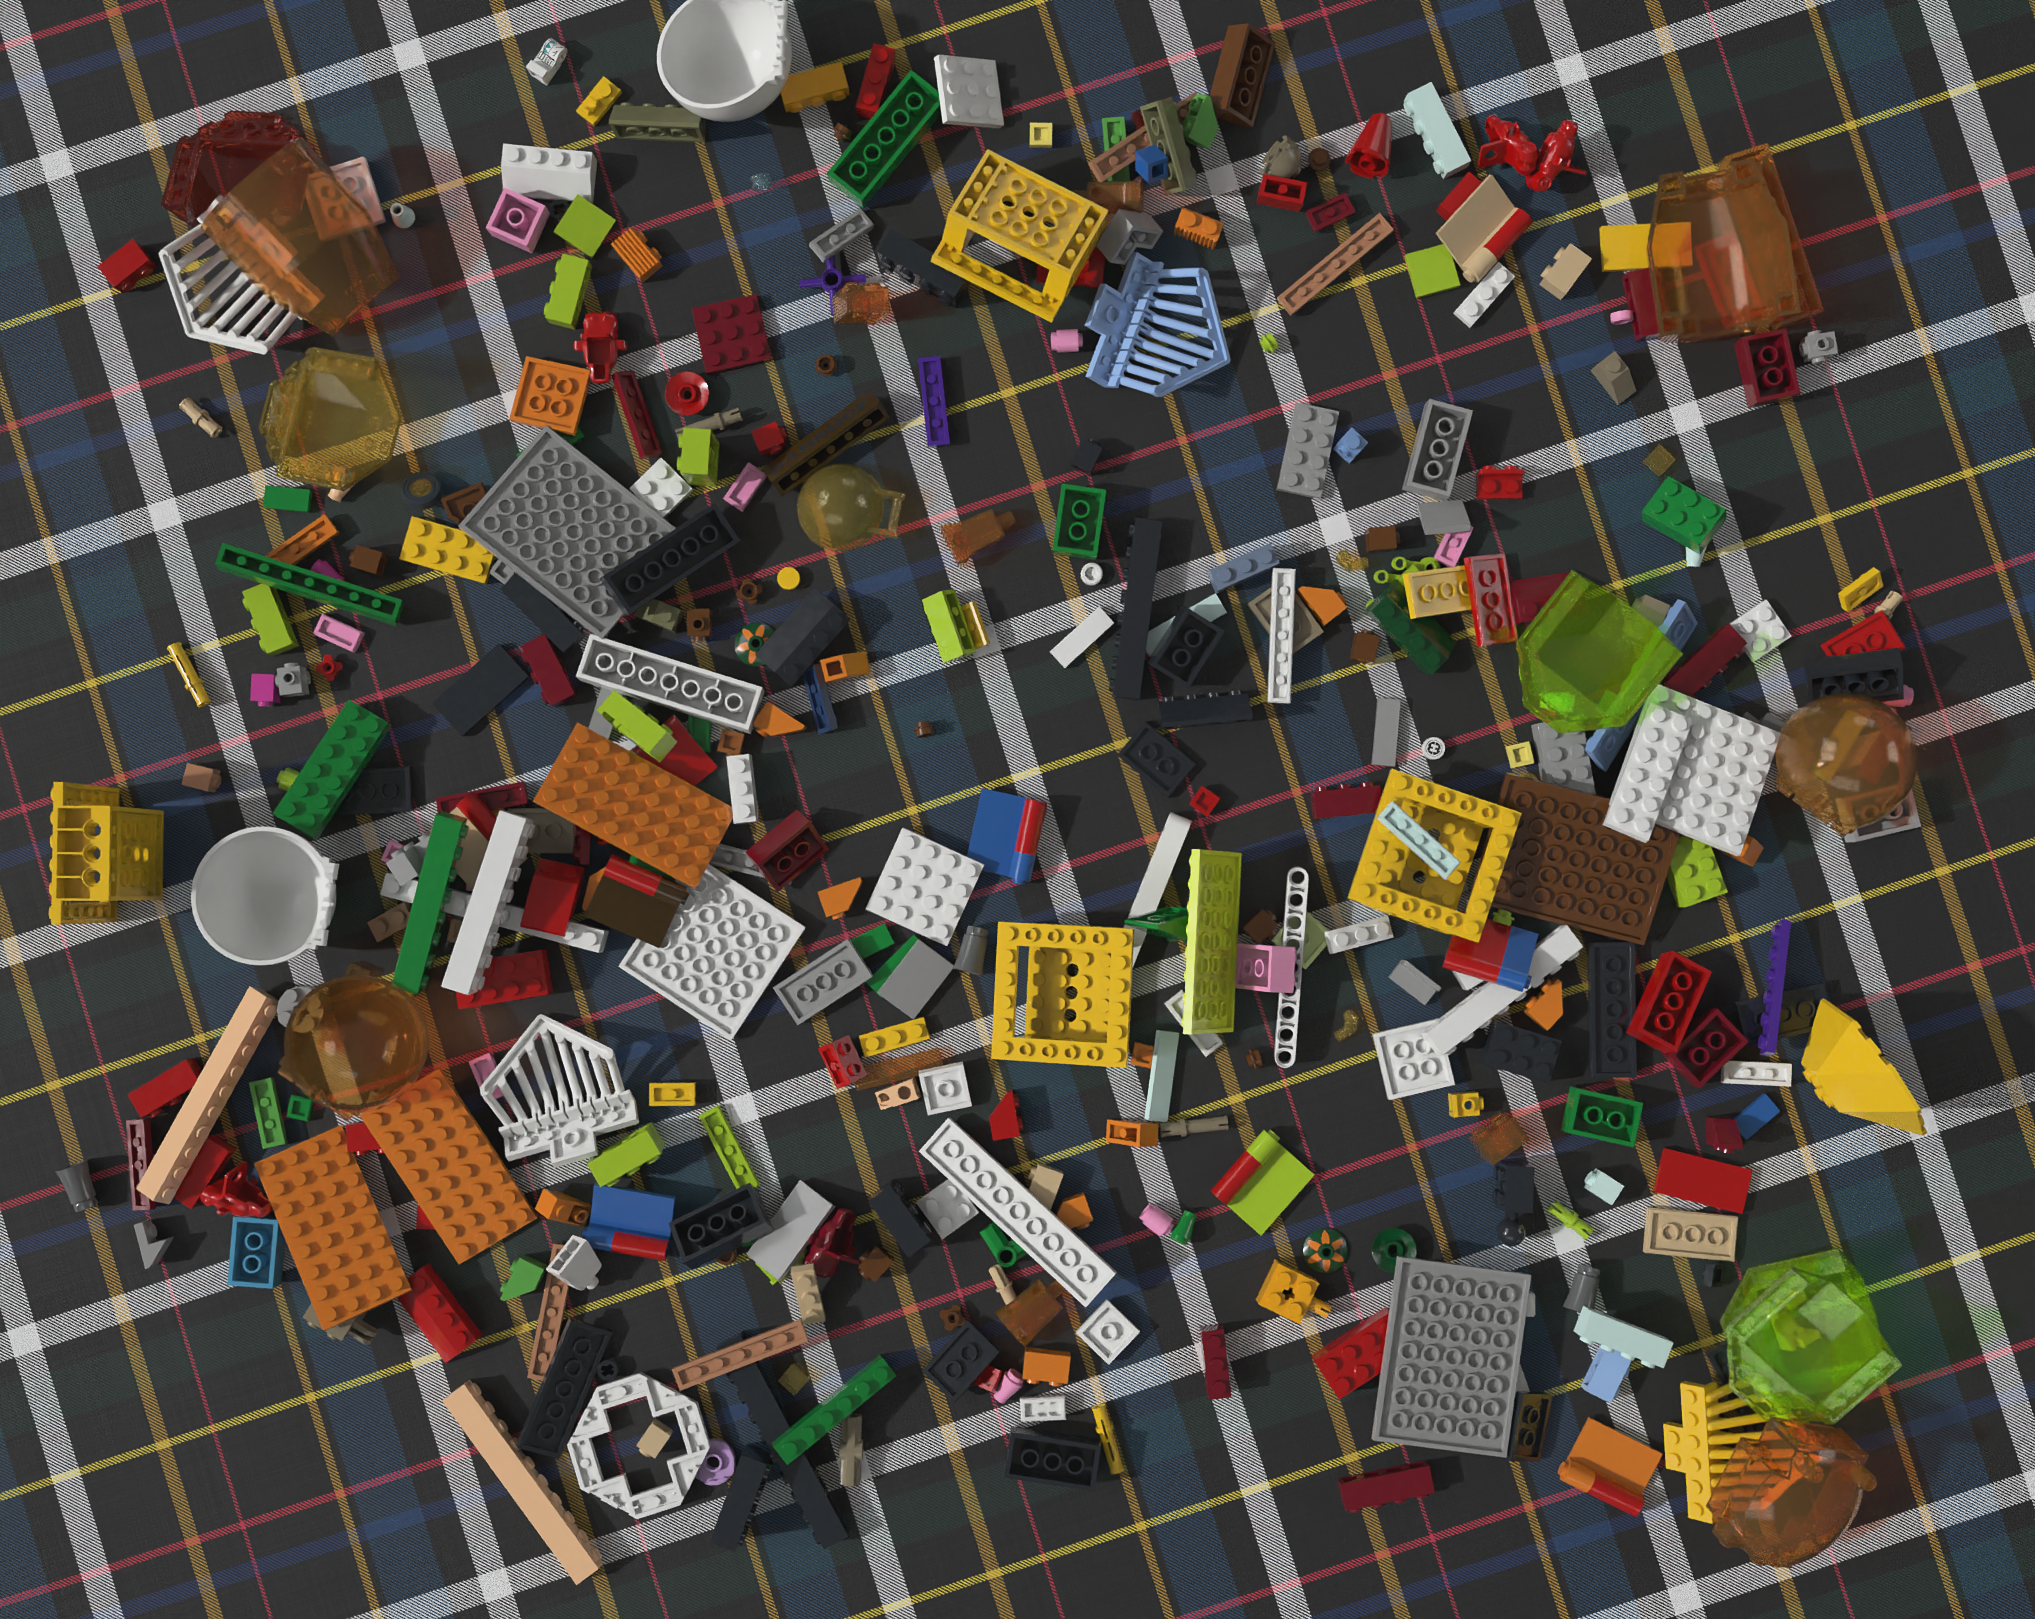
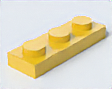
[859,1017,930,1057]

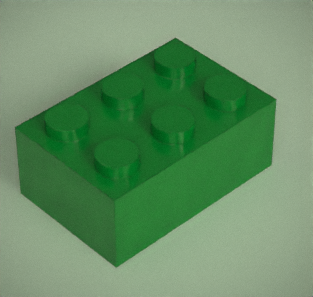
[1642,476,1726,555]
[1052,484,1106,560]
[1561,1086,1643,1147]

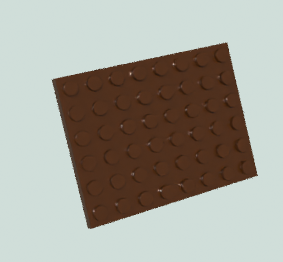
[1468,772,1680,945]

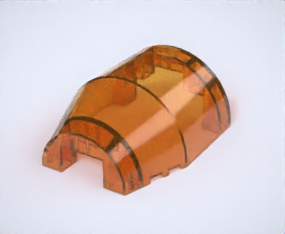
[201,138,400,337]
[1646,158,1801,343]

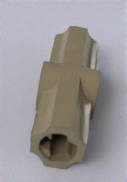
[839,1413,863,1487]

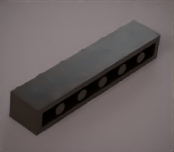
[762,390,890,497]

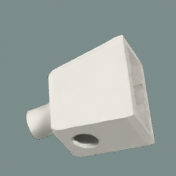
[546,1235,601,1291]

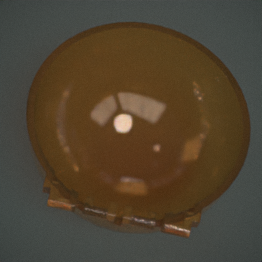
[1775,693,1918,837]
[278,975,429,1121]

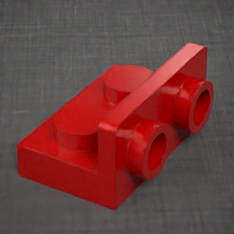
[1476,466,1525,500]
[818,1035,867,1089]

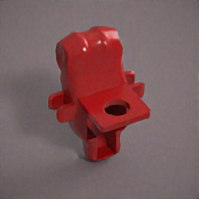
[1478,115,1538,176]
[1525,120,1587,192]
[573,311,627,384]
[200,1161,273,1218]

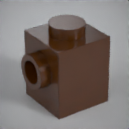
[687,609,713,642]
[1241,909,1278,944]
[858,1244,894,1282]

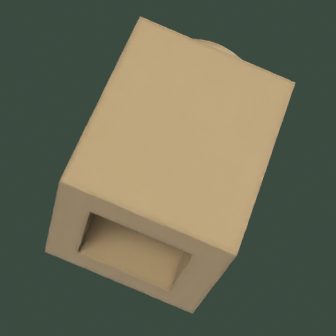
[636,1418,674,1459]

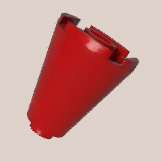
[1346,113,1392,179]

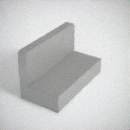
[1388,960,1442,1005]

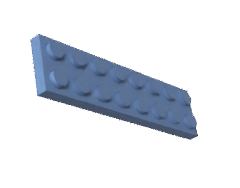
[1585,599,1698,772]

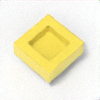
[1030,123,1052,148]
[1506,741,1534,768]

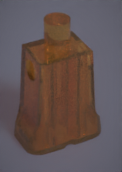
[1072,177,1144,214]
[940,509,1016,568]
[995,1280,1066,1347]

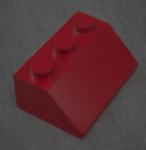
[1509,571,1587,625]
[745,809,829,892]

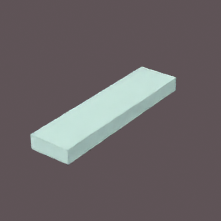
[1146,593,1227,657]
[1376,801,1461,879]
[1144,1030,1179,1122]

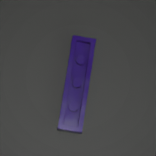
[918,356,950,448]

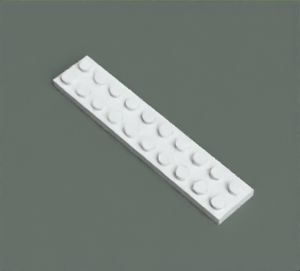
[919,1117,1117,1307]

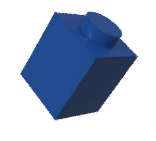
[1135,145,1168,184]

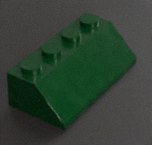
[1364,579,1457,675]

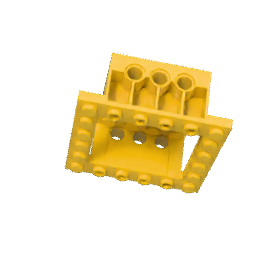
[931,149,1109,323]
[1347,769,1522,943]
[49,782,164,925]
[991,922,1134,1068]

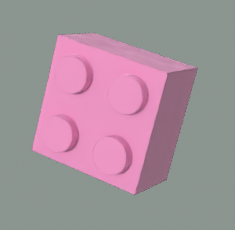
[486,188,550,253]

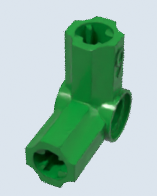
[979,1222,1027,1267]

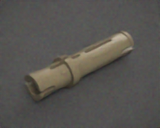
[675,407,743,440]
[1159,1115,1229,1138]

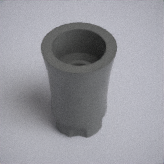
[953,926,988,976]
[55,1160,98,1212]
[1563,1264,1600,1312]

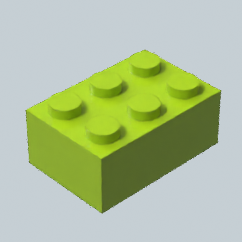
[677,428,719,487]
[1666,834,1728,907]
[587,1122,665,1187]

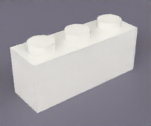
[726,754,759,824]

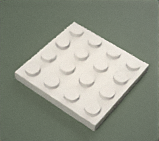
[866,827,984,946]

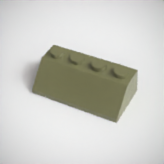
[1140,96,1197,195]
[609,103,706,143]

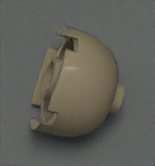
[1259,135,1302,179]

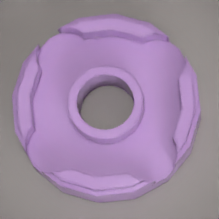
[695,1438,736,1485]

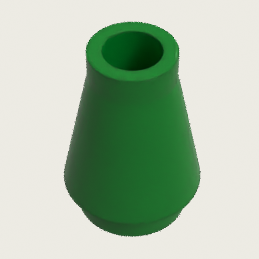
[1170,1210,1197,1246]

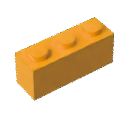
[781,62,850,113]

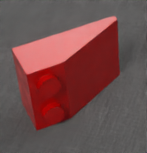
[520,858,585,937]

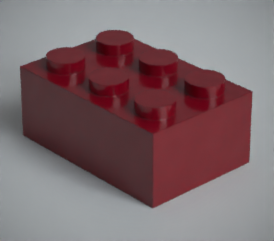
[1734,328,1801,408]
[1661,1007,1749,1088]

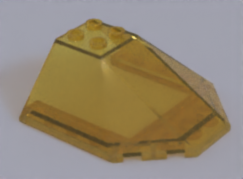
[258,347,402,491]

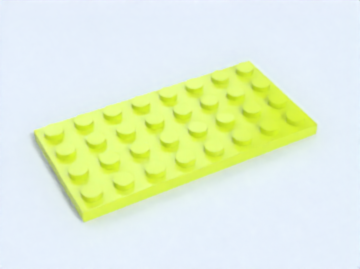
[1182,849,1242,1035]

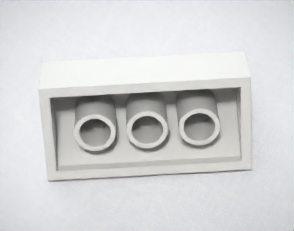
[501,144,597,204]

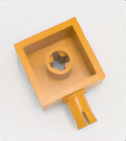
[1256,1259,1332,1324]

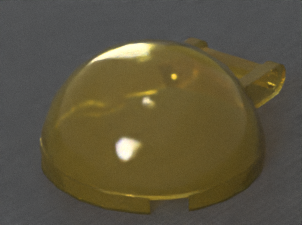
[797,463,906,552]

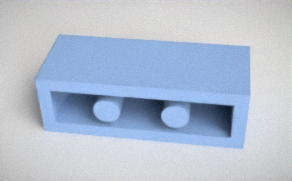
[1581,1345,1632,1403]

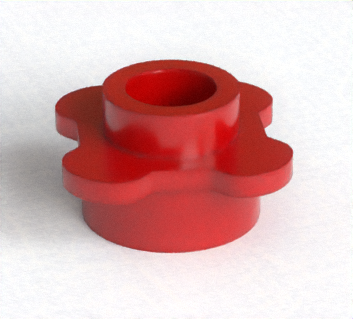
[315,654,343,681]

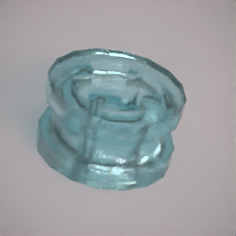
[750,173,772,191]

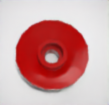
[665,371,709,416]

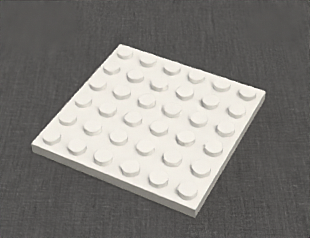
[1609,682,1781,857]
[618,864,806,1040]

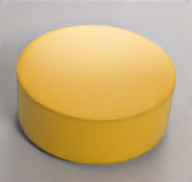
[777,567,800,590]

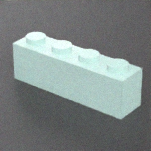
[1403,82,1471,179]
[1574,1306,1673,1369]

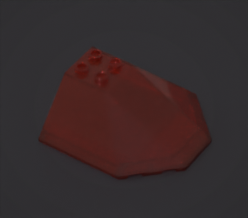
[161,110,315,246]

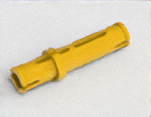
[167,642,212,707]
[1092,1403,1124,1474]

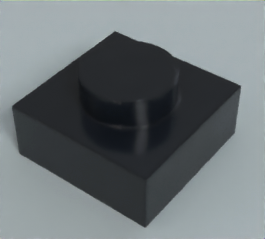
[1702,1262,1725,1287]

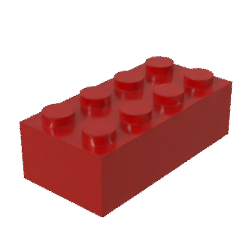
[456,949,553,1009]
[1626,951,1712,1054]
[1311,1307,1389,1400]

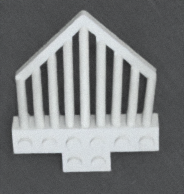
[158,195,325,355]
[480,1014,639,1168]

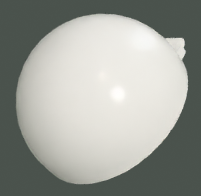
[657,0,792,122]
[191,826,339,965]

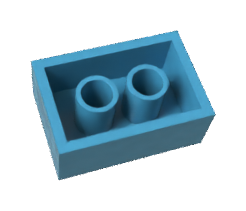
[227,1215,285,1289]

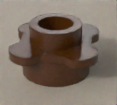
[736,578,763,605]
[940,1304,966,1331]

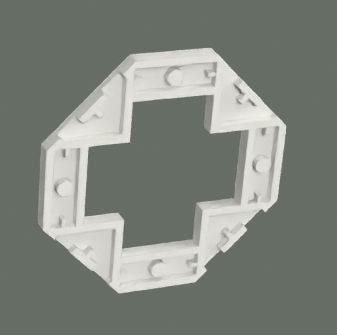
[567,1372,711,1519]

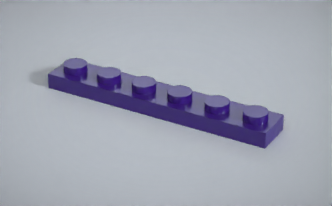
[1758,919,1791,1056]

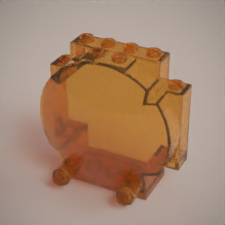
[1706,1416,1877,1568]

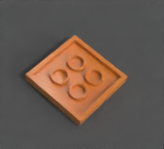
[509,356,591,436]

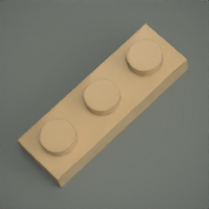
[791,1263,826,1325]

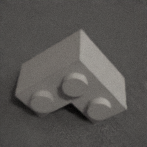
[1096,209,1163,265]
[386,831,431,886]

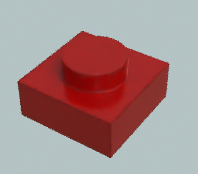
[1189,786,1220,817]
[973,1365,1004,1393]

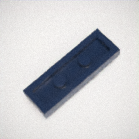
[802,664,838,735]

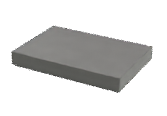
[877,939,954,1020]

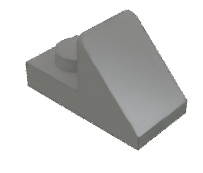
[134,1219,174,1269]

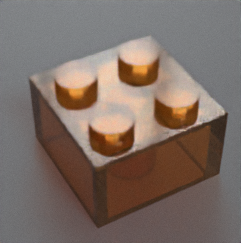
[832,282,890,325]
[1468,1112,1530,1166]

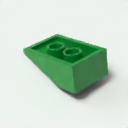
[1125,906,1189,944]

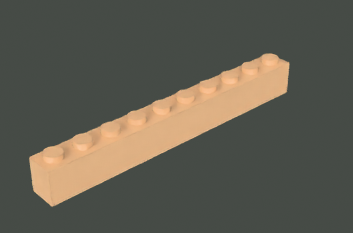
[136,986,279,1204]
[442,1379,603,1585]

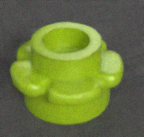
[1260,333,1279,354]
[1493,909,1515,926]

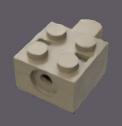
[303,1303,378,1345]

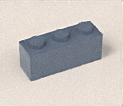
[1207,543,1280,594]

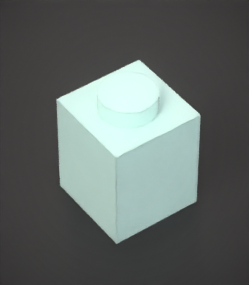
[1584,1169,1624,1205]

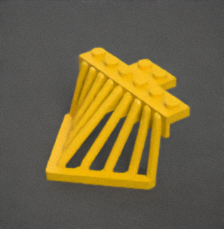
[1663,1373,1826,1524]

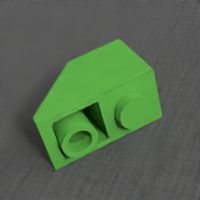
[1181,94,1218,149]
[500,1254,548,1301]

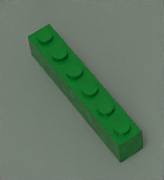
[772,1355,896,1465]

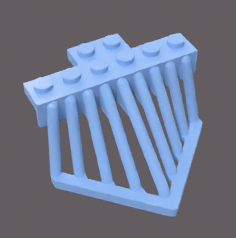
[1085,252,1230,397]

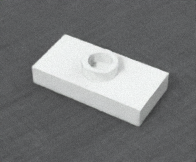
[1020,1395,1066,1422]

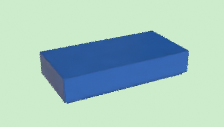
[1734,1093,1780,1140]

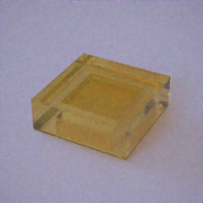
[1643,444,1676,477]
[778,1362,810,1396]

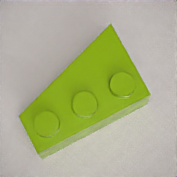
[596,690,677,762]

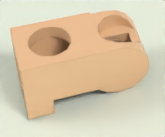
[875,1077,921,1110]

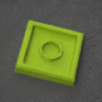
[554,194,616,258]
[1404,244,1460,299]

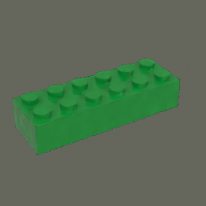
[827,70,941,209]
[273,699,391,841]

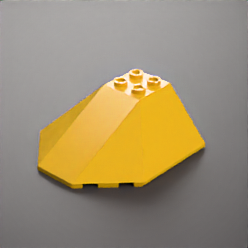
[1801,998,1927,1136]

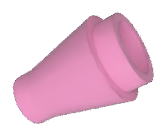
[994,1369,1025,1404]

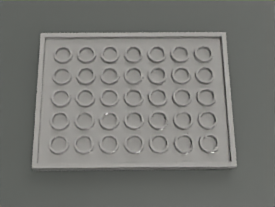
[459,426,676,639]
[1372,1256,1531,1458]

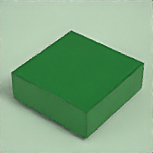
[286,1094,315,1122]

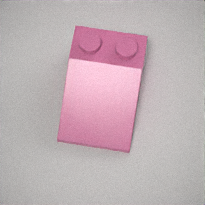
[1235,943,1296,993]

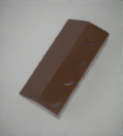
[1210,23,1275,128]

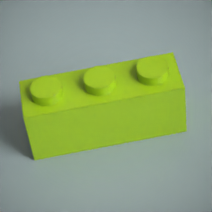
[544,253,592,330]
[242,584,299,656]
[922,589,976,663]

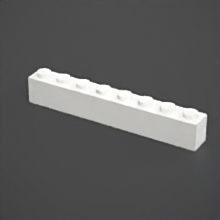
[1421,925,1583,1056]

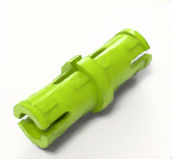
[1548,1200,1594,1239]

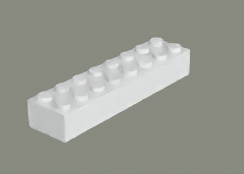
[576,634,764,734]
[441,810,536,995]

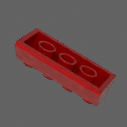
[397,1263,483,1363]

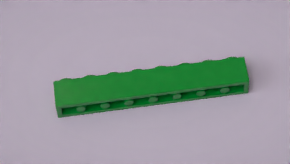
[215,543,404,626]
[391,811,469,994]

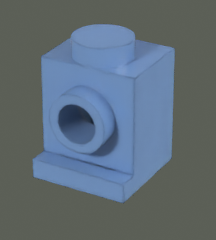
[1333,428,1368,463]

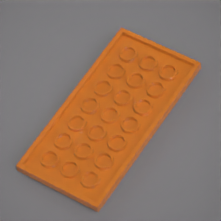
[533,722,733,889]
[360,1067,538,1264]
[254,1125,412,1332]

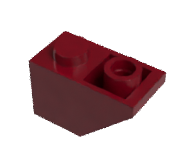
[1706,1116,1743,1153]

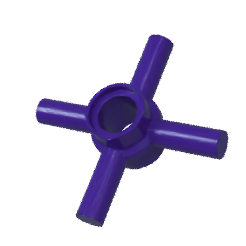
[799,255,866,315]

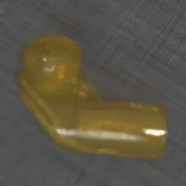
[1336,550,1369,572]
[1333,1010,1359,1043]

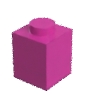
[250,674,281,707]

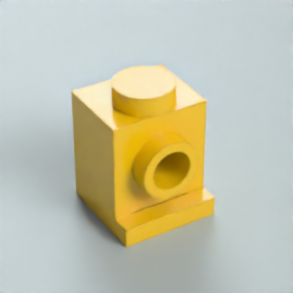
[1448,1091,1484,1118]

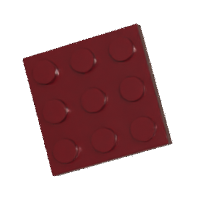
[691,294,772,375]

